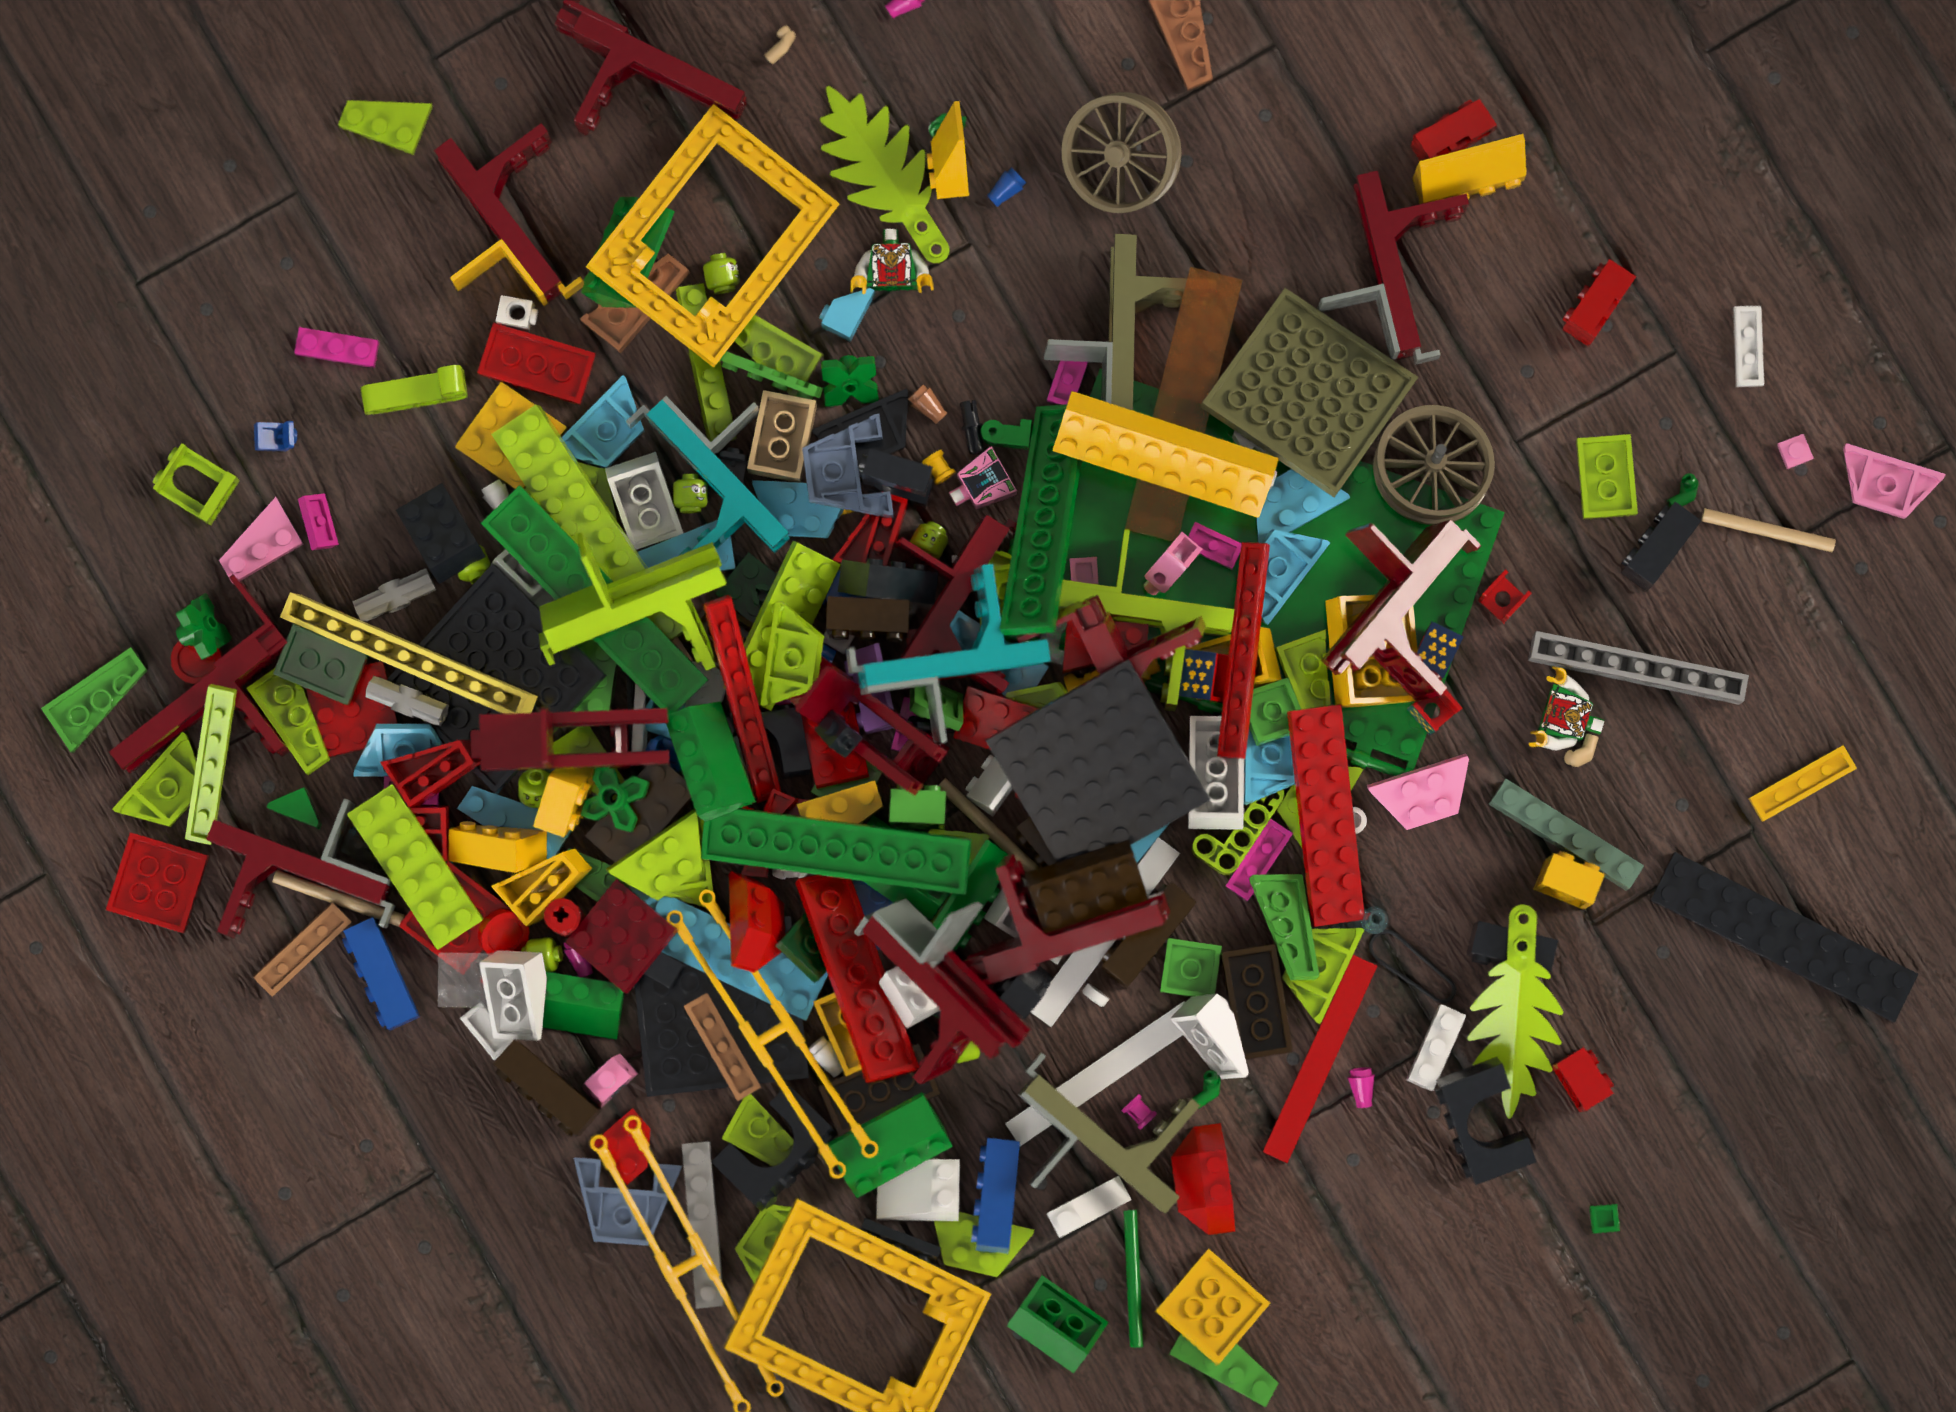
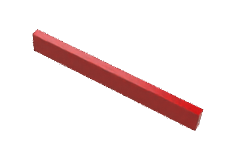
[1217,542,1270,759]
[703,595,781,803]
[1262,955,1377,1163]

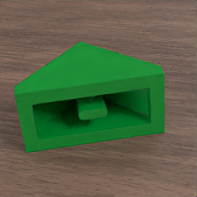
[266,787,322,829]

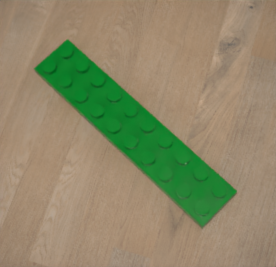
[999,404,1082,635]
[481,485,709,714]
[701,808,972,895]

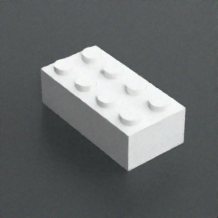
[1189,716,1244,830]

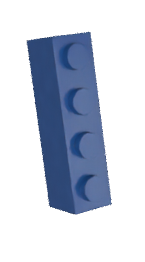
[342,917,420,1031]
[971,1138,1020,1254]

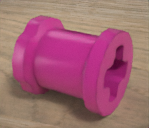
[1121,1094,1157,1130]

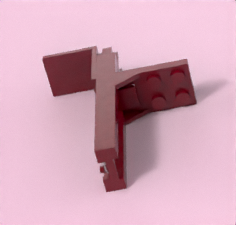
[554,0,747,136]
[109,574,290,774]
[1016,595,1206,689]
[963,854,1170,985]

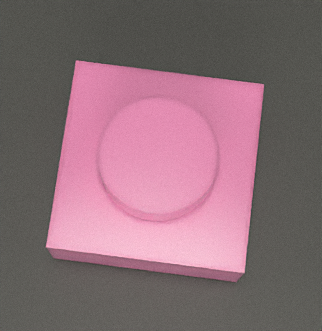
[1777,434,1814,469]
[1070,557,1098,585]

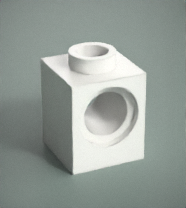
[496,295,538,332]

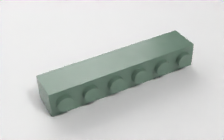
[1489,779,1644,891]

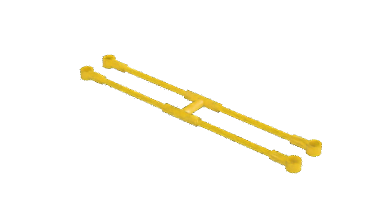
[667,890,878,1179]
[590,1116,784,1412]

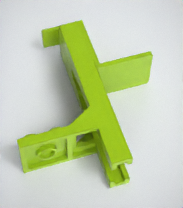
[1058,529,1234,711]
[538,532,726,671]

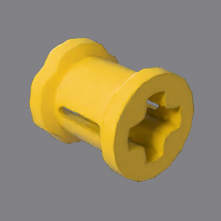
[922,450,956,485]

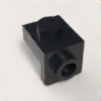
[720,448,748,484]
[814,710,862,757]

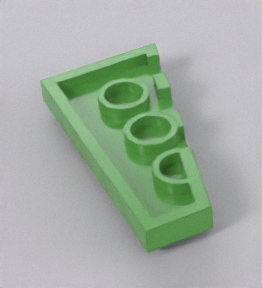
[720,351,824,400]

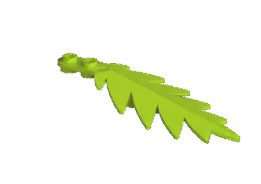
[820,86,949,264]
[1467,905,1563,1119]

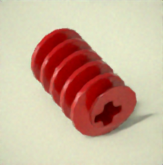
[544,898,585,938]

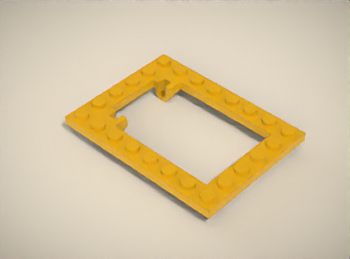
[586,104,839,367]
[723,1198,991,1412]

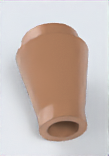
[908,384,947,424]

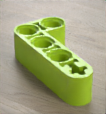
[361,365,468,415]
[1192,790,1284,875]

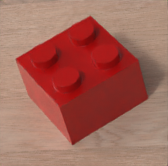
[1552,1047,1614,1112]

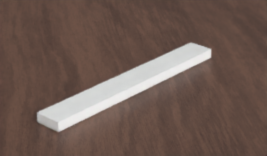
[1031,837,1180,1027]
[1005,1001,1185,1146]

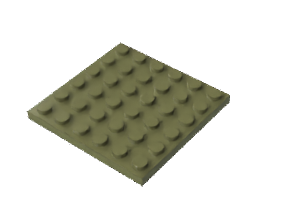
[1200,288,1418,498]

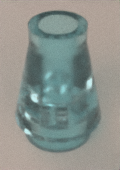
[1361,907,1388,934]

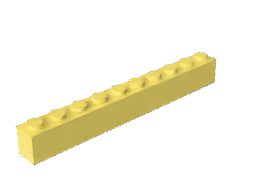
[280,592,538,714]

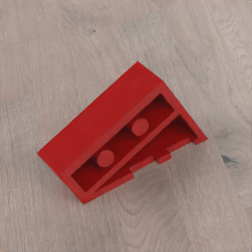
[1410,99,1497,161]
[1562,259,1636,347]
[832,491,908,567]
[1062,619,1149,674]
[380,739,481,808]
[410,805,450,862]

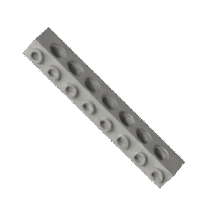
[1528,631,1749,705]

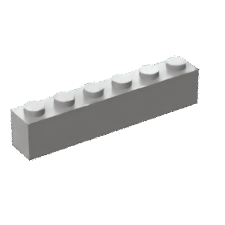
[682,1142,725,1309]

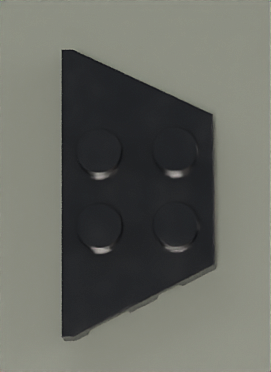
[812,388,908,469]

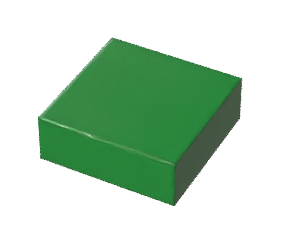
[1589,1204,1620,1233]

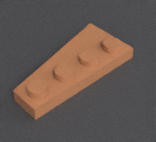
[1148,0,1213,91]
[579,254,690,353]

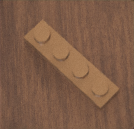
[253,902,351,997]
[684,993,761,1101]

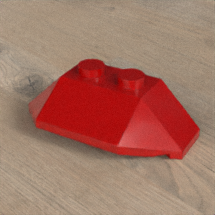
[729,871,785,973]
[1171,1123,1235,1235]

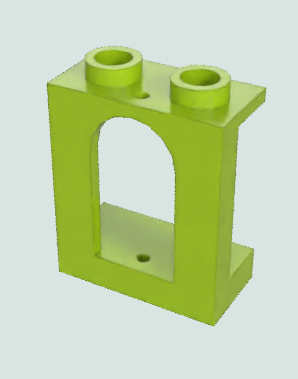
[153,443,240,525]

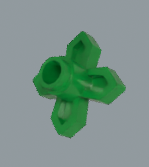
[821,355,879,407]
[176,593,232,660]
[581,767,650,833]

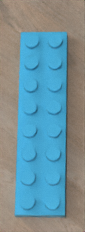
[629,885,828,1021]

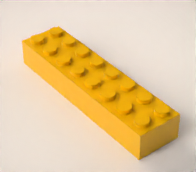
[1052,391,1279,518]

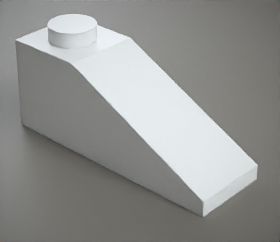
[1047,1176,1131,1238]

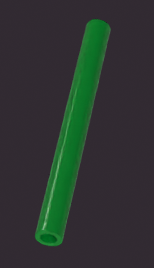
[1123,1210,1143,1348]

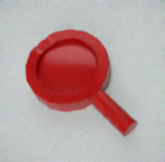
[171,641,222,685]
[477,908,530,983]

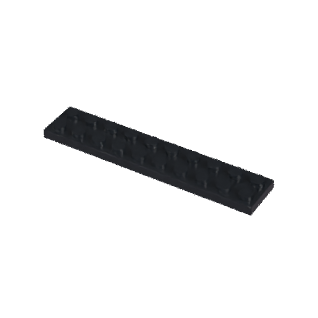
[1650,852,1918,1023]

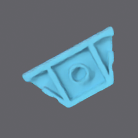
[562,375,644,468]
[1256,469,1350,543]
[752,480,844,538]
[1261,529,1330,625]
[353,724,443,777]
[1244,728,1295,805]

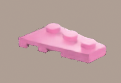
[219,497,303,585]

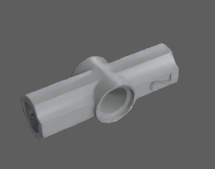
[352,569,436,622]
[365,676,449,726]

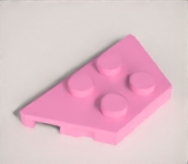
[1843,443,1945,519]
[1367,753,1469,830]

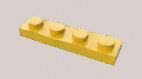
[1749,745,1857,822]

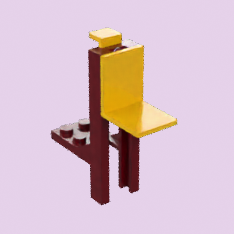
[434,123,584,306]

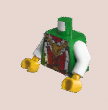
[850,229,934,294]
[1529,666,1604,751]

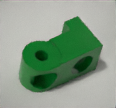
[981,419,1032,450]

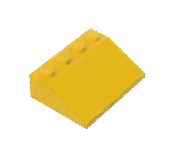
[1413,134,1526,204]
[1325,595,1422,708]

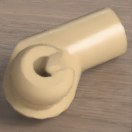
[764,26,795,64]
[1564,734,1599,767]

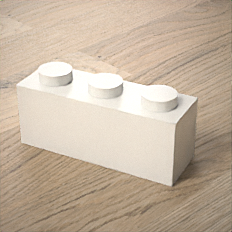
[1406,1004,1466,1091]

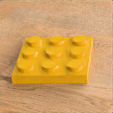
[455,382,568,489]
[1155,1249,1270,1365]

